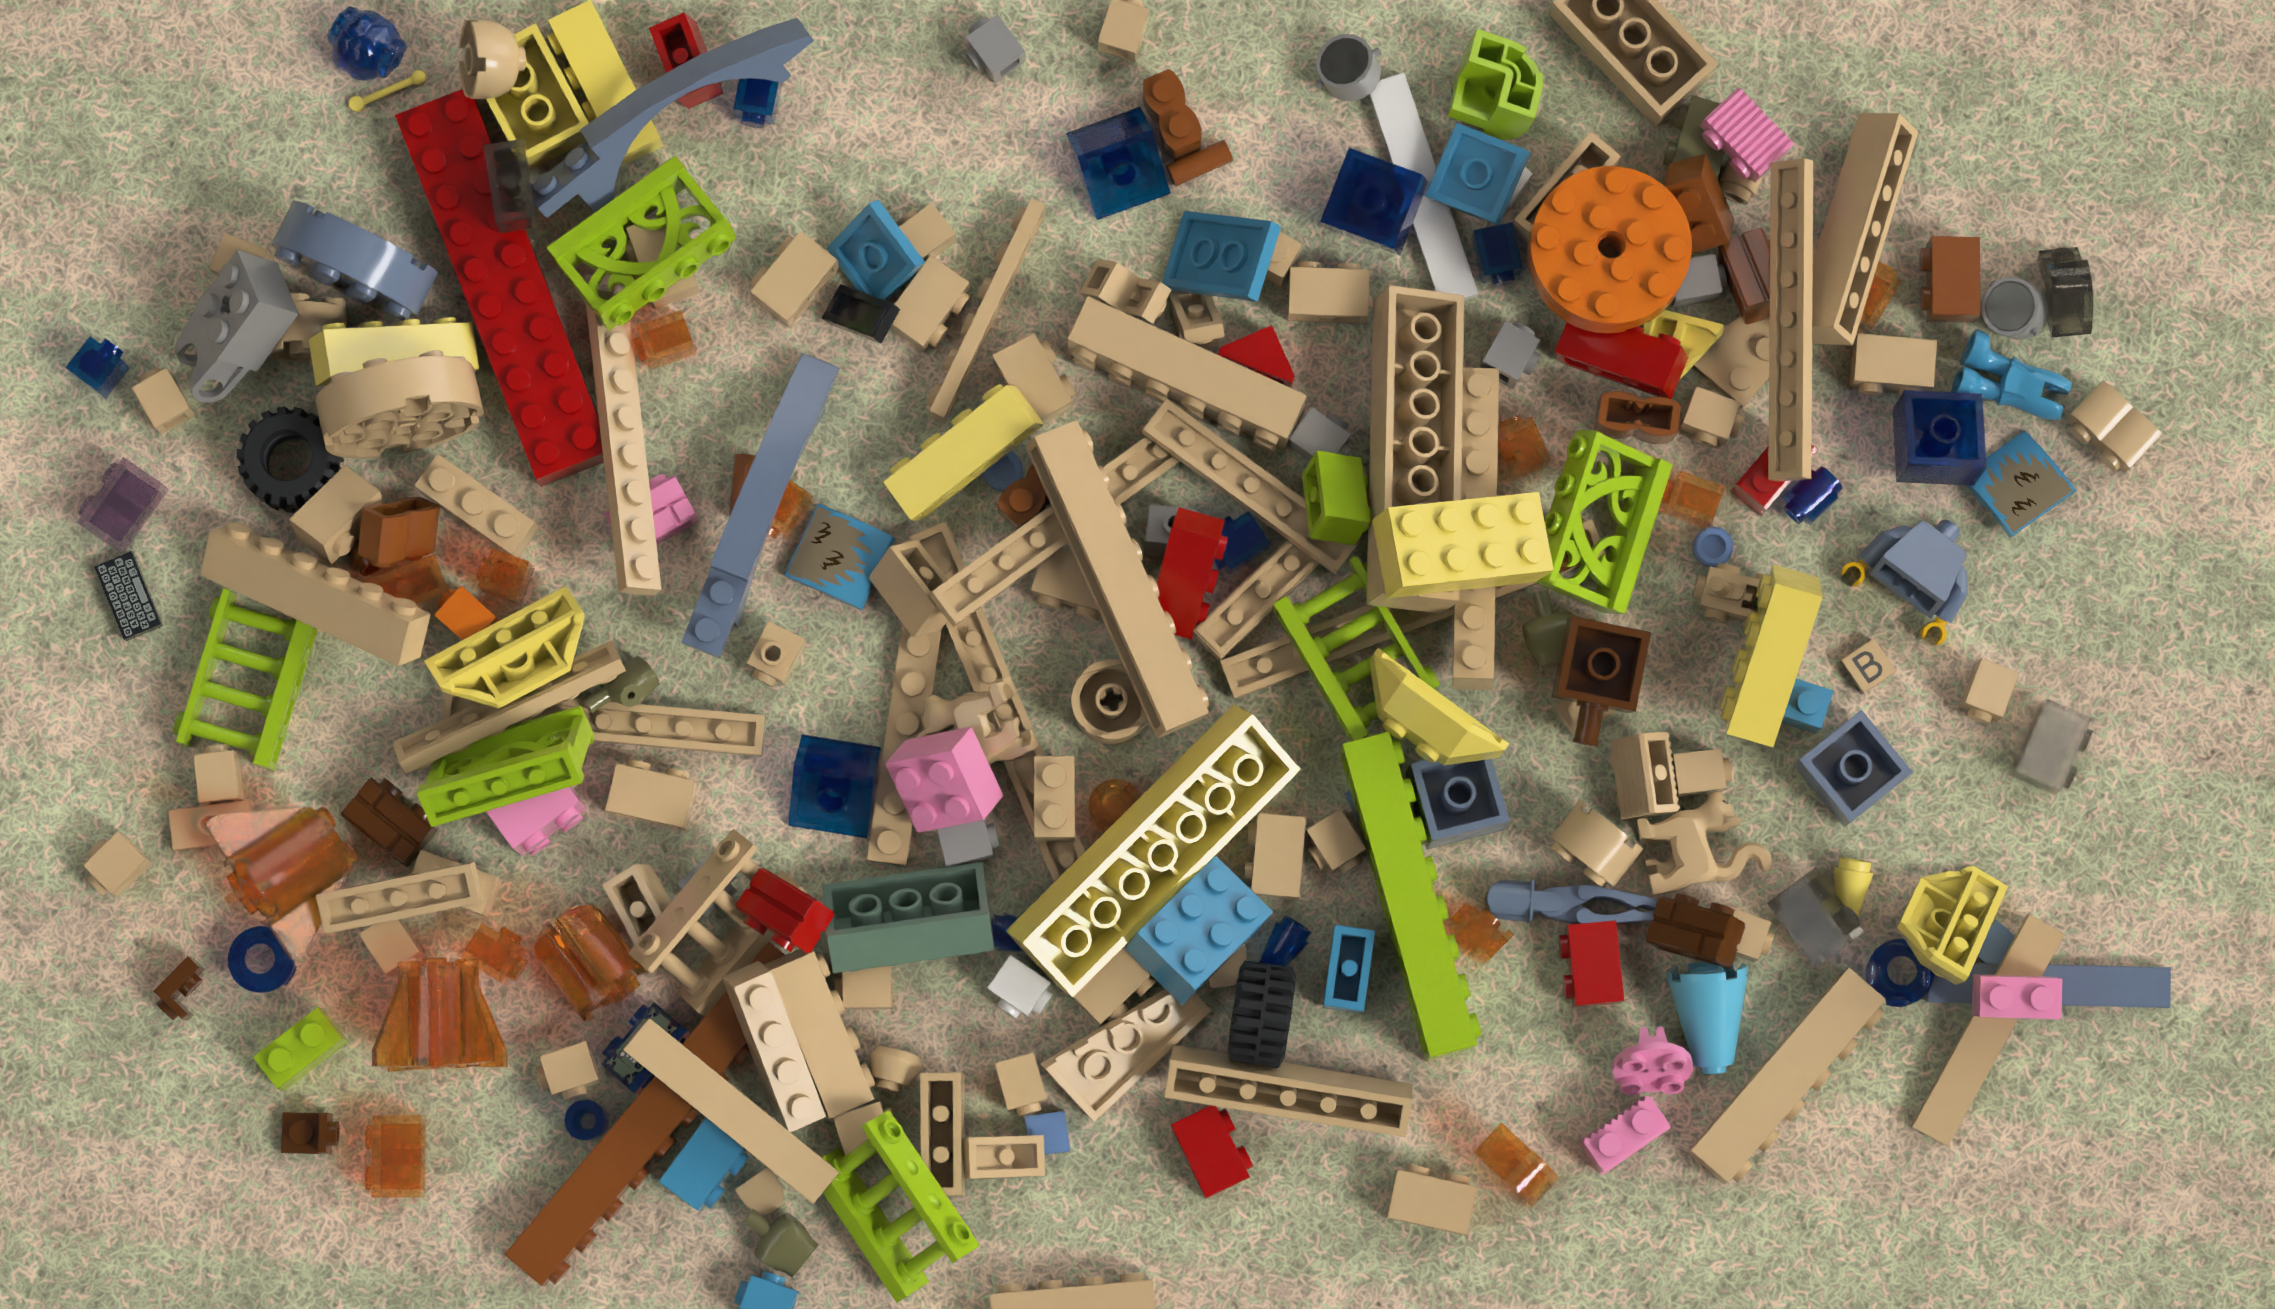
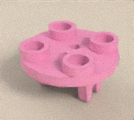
[1612,1026,1694,1095]

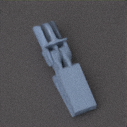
[1485,880,1657,925]

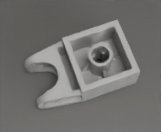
[175,250,299,403]

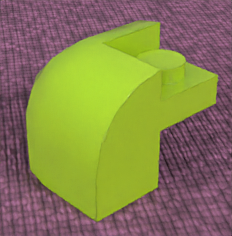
[1447,28,1543,140]

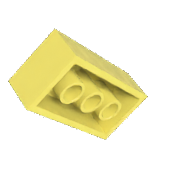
[1372,492,1554,598]
[1720,564,1823,747]

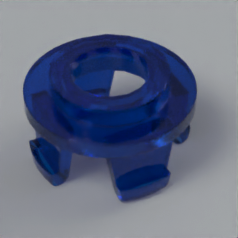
[228,926,297,993]
[1865,938,1935,1007]

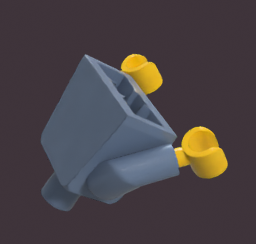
[1841,520,1968,646]

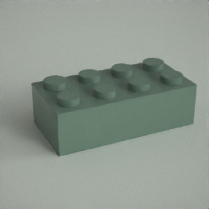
[823,862,995,973]

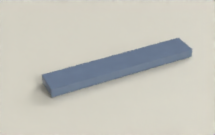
[1926,963,2171,1008]

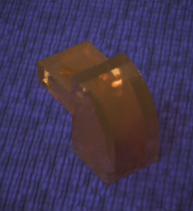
[1472,1122,1559,1209]

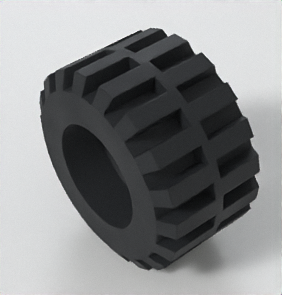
[236,406,344,513]
[1227,960,1296,1068]

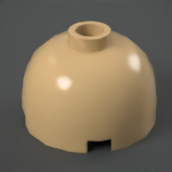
[459,19,526,99]

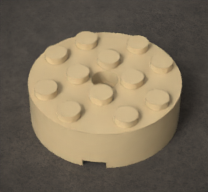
[315,350,484,459]

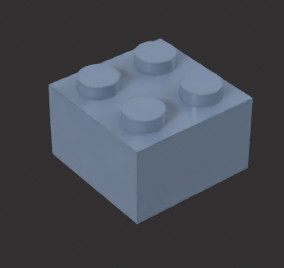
[1793,709,1913,827]
[1405,759,1510,850]

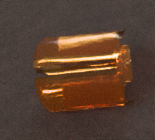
[533,905,649,1022]

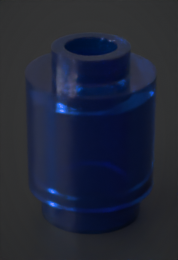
[1783,466,1843,525]
[564,1100,609,1142]

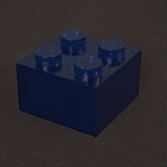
[1320,148,1429,256]
[1892,390,1987,486]

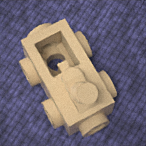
[1692,563,1767,629]

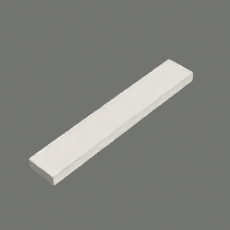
[1369,73,1478,301]

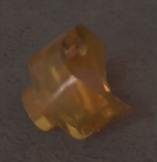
[1088,779,1141,833]

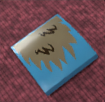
[1960,431,2077,538]
[784,504,896,610]

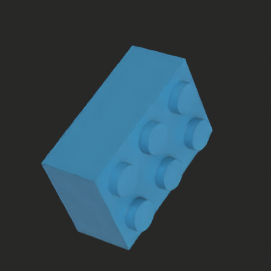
[1125,856,1273,1006]

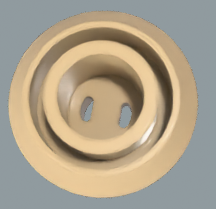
[870,1045,924,1093]

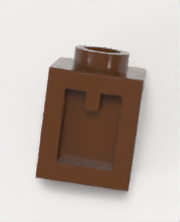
[153,956,205,1021]
[281,1112,340,1155]

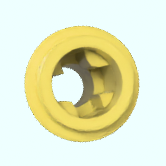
[1834,857,1874,918]

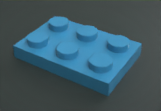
[1161,211,1281,302]

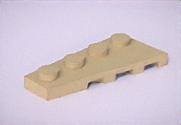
[1692,315,1770,409]

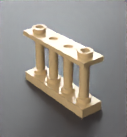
[628,829,810,1017]

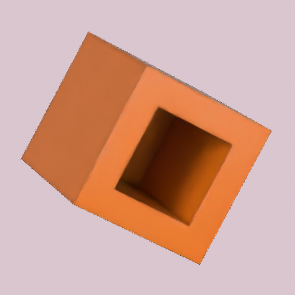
[434,586,500,641]

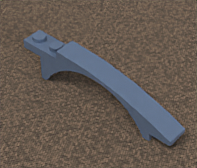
[527,18,814,218]
[681,353,840,659]

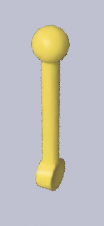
[349,70,426,112]

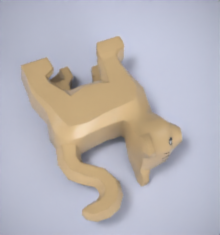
[916,676,1039,765]
[1636,792,1772,896]

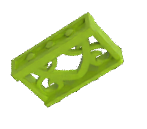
[546,155,736,330]
[1533,430,1673,614]
[416,706,595,827]

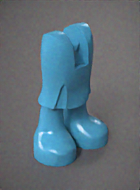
[1951,329,2072,420]

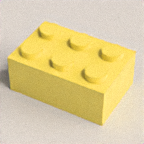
[486,23,589,173]

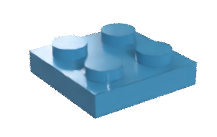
[1425,123,1531,226]
[826,200,925,301]

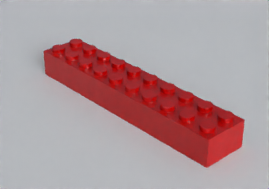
[395,89,604,487]

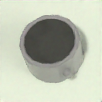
[1315,34,1381,101]
[1981,277,2049,340]

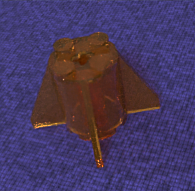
[203,807,357,961]
[372,958,508,1072]

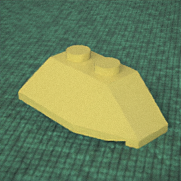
[424,586,585,709]
[1369,648,1509,766]
[1897,866,2008,985]

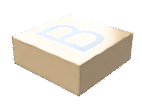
[1839,638,1897,694]

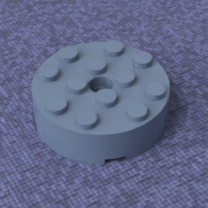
[271,200,438,320]

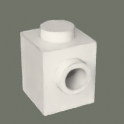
[987,955,1052,1019]

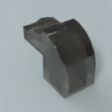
[2038,247,2094,338]

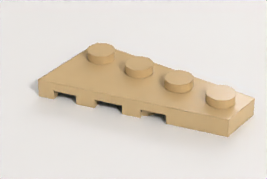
[1040,989,1211,1122]

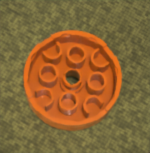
[1527,166,1692,333]

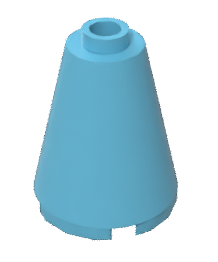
[1667,962,1748,1074]

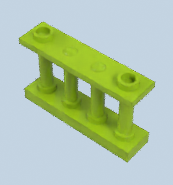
[1272,556,1440,742]
[173,588,318,772]
[822,1110,980,1303]

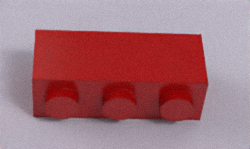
[1554,322,1689,399]
[1157,507,1229,640]

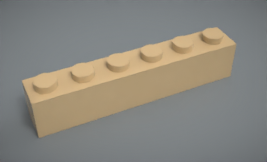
[1812,113,1918,345]
[200,523,431,666]
[1687,967,1886,1184]
[1164,1044,1412,1137]

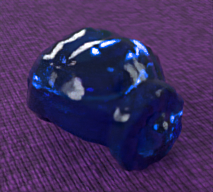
[327,6,407,81]

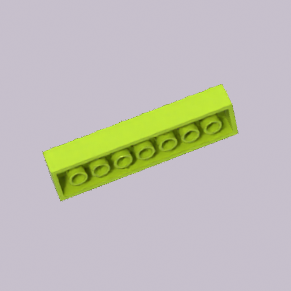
[1339,731,1482,1062]

